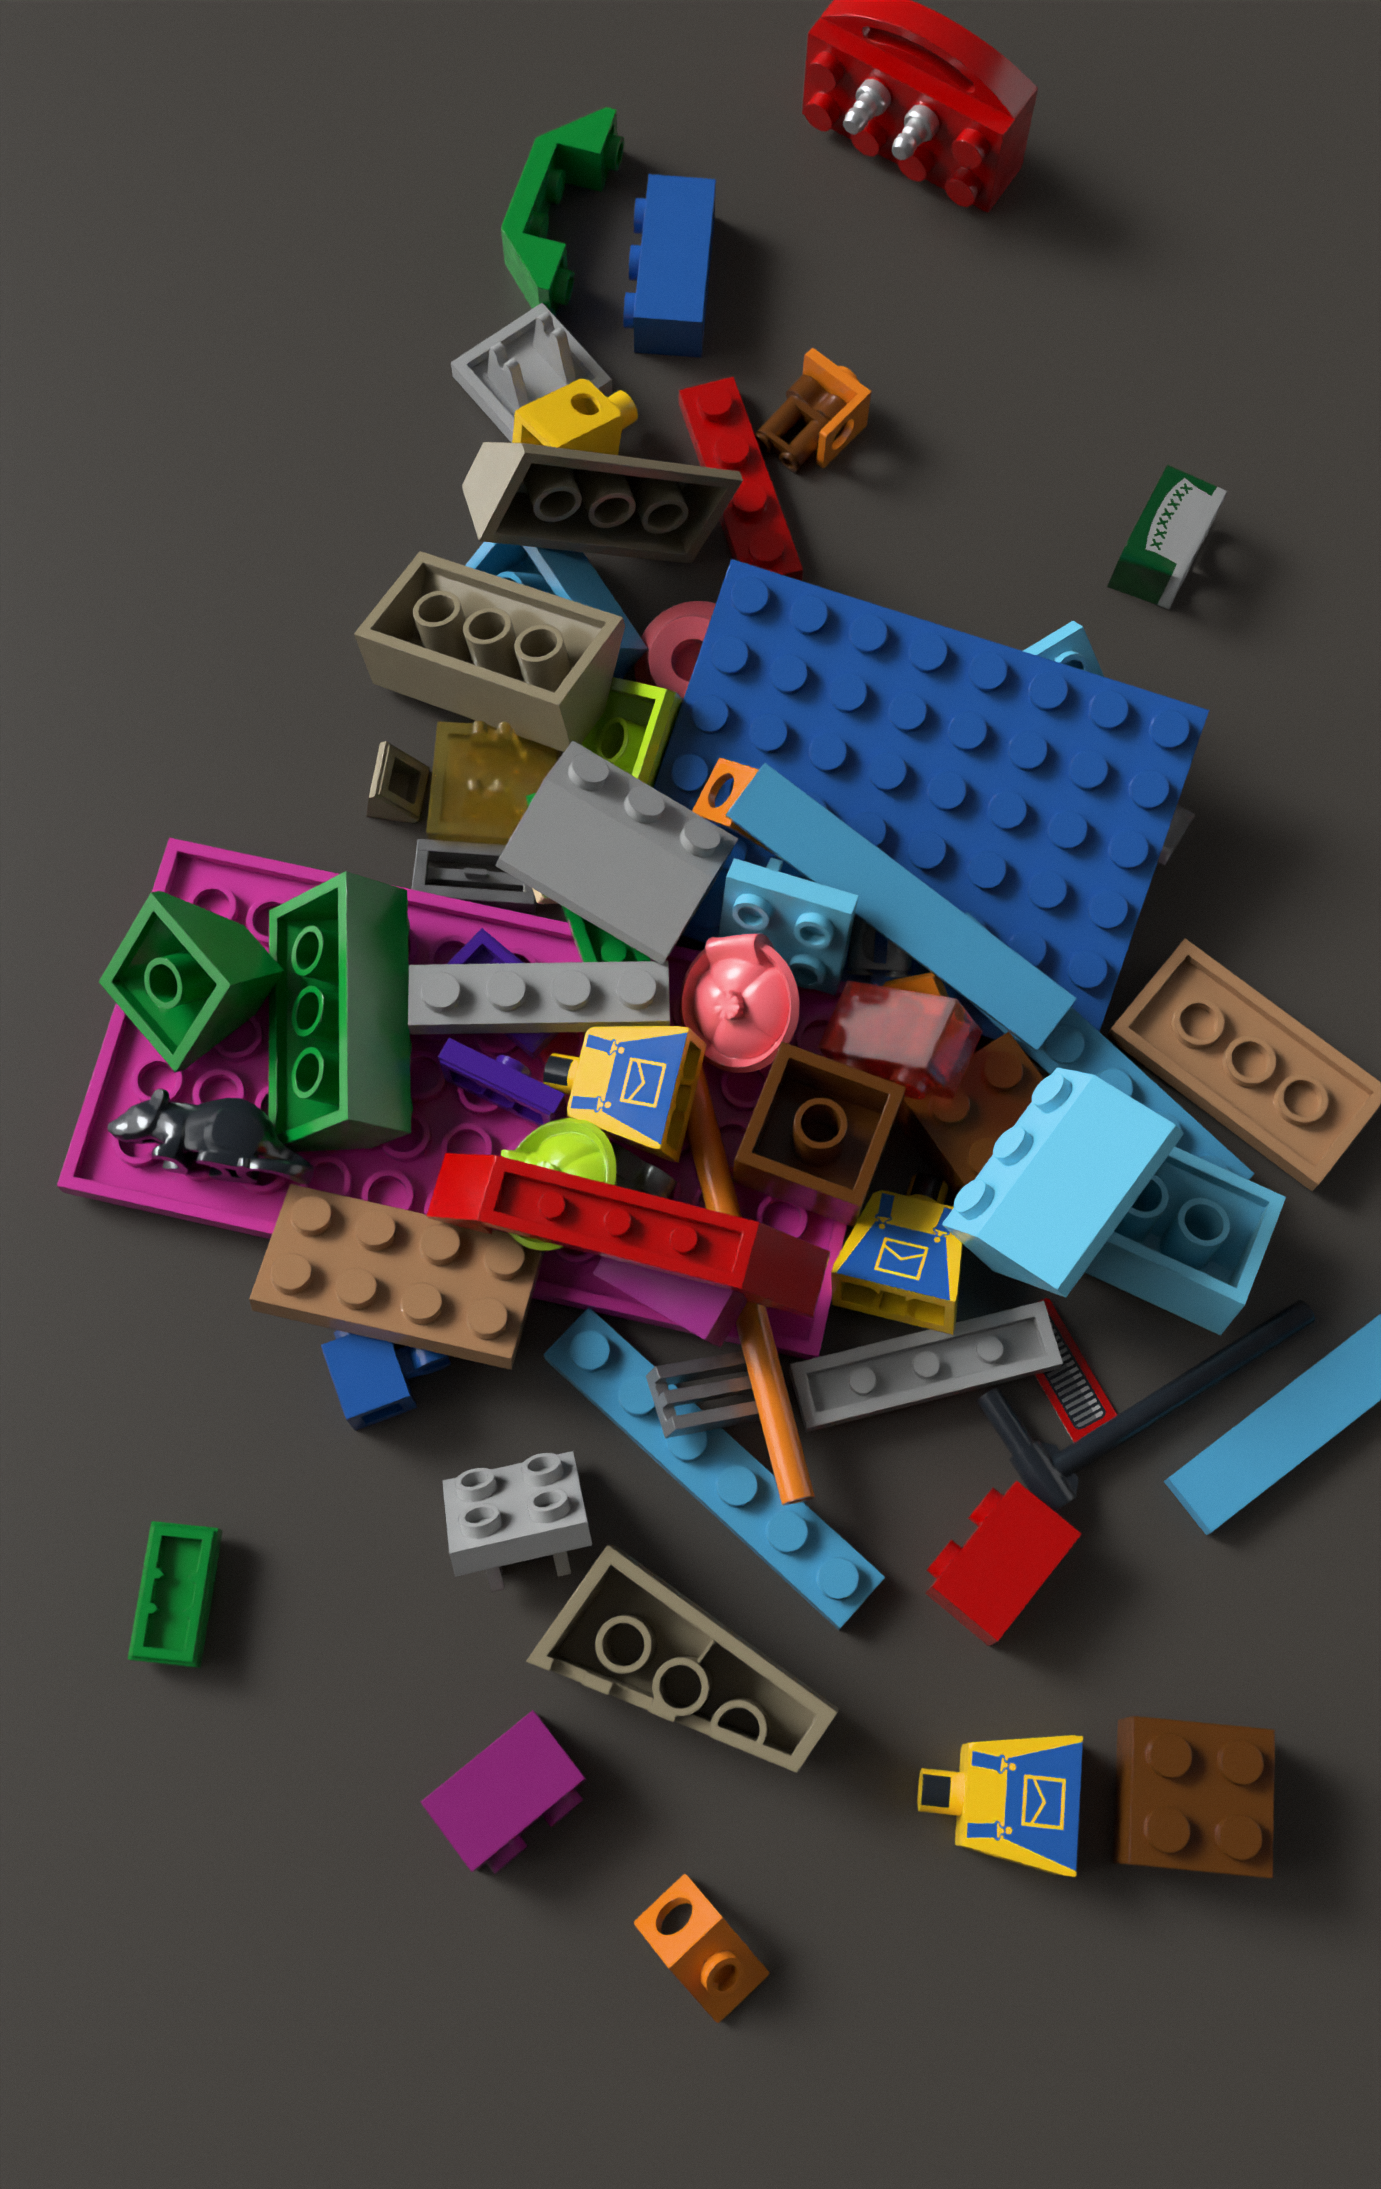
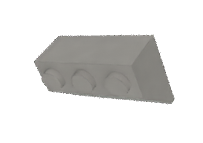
[496,741,738,965]

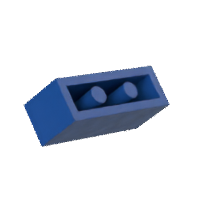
[623,174,716,358]

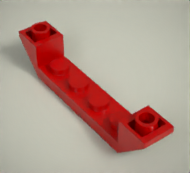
[426,1153,830,1318]

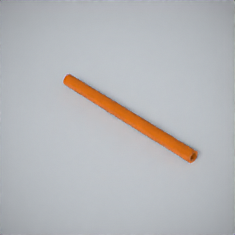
[686,1064,815,1506]

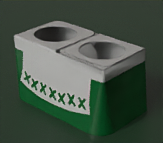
[1107,464,1228,609]

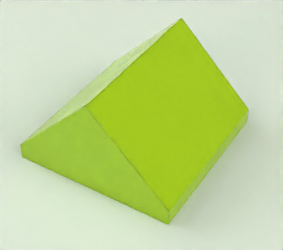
[581,677,683,788]

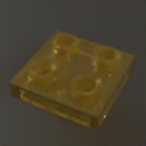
[426,721,559,845]

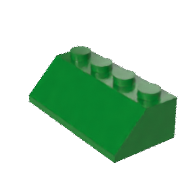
[268,871,413,1152]

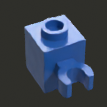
[321,1330,451,1431]

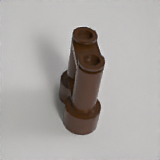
[755,374,847,472]

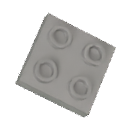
[451,303,612,443]
[442,1451,592,1592]

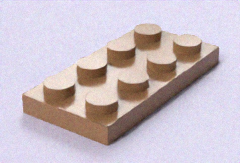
[1106,938,1381,1191]
[249,1184,545,1370]

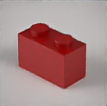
[925,1480,1082,1646]

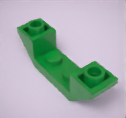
[501,107,625,316]

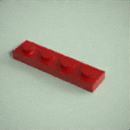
[679,376,803,581]

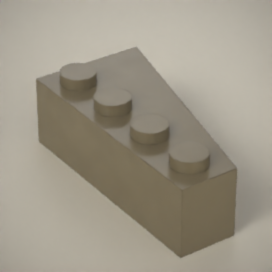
[526,1545,839,1773]

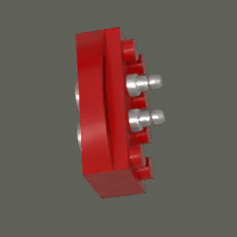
[802,0,1038,213]

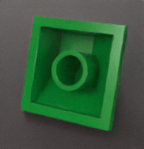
[99,891,284,1073]

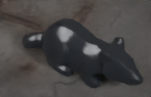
[107,1089,314,1184]

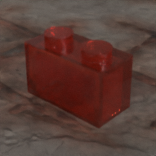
[817,981,983,1100]

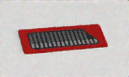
[1035,1298,1117,1442]

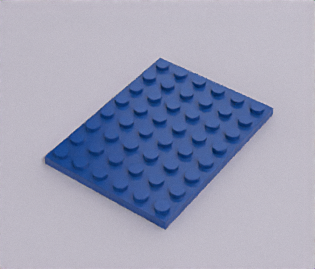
[653,559,1209,1041]

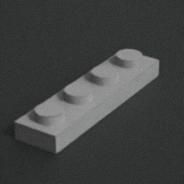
[408,961,670,1035]
[789,1301,1063,1432]

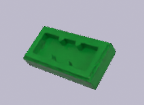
[128,1521,223,1668]

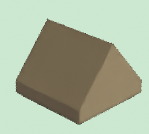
[366,741,430,823]

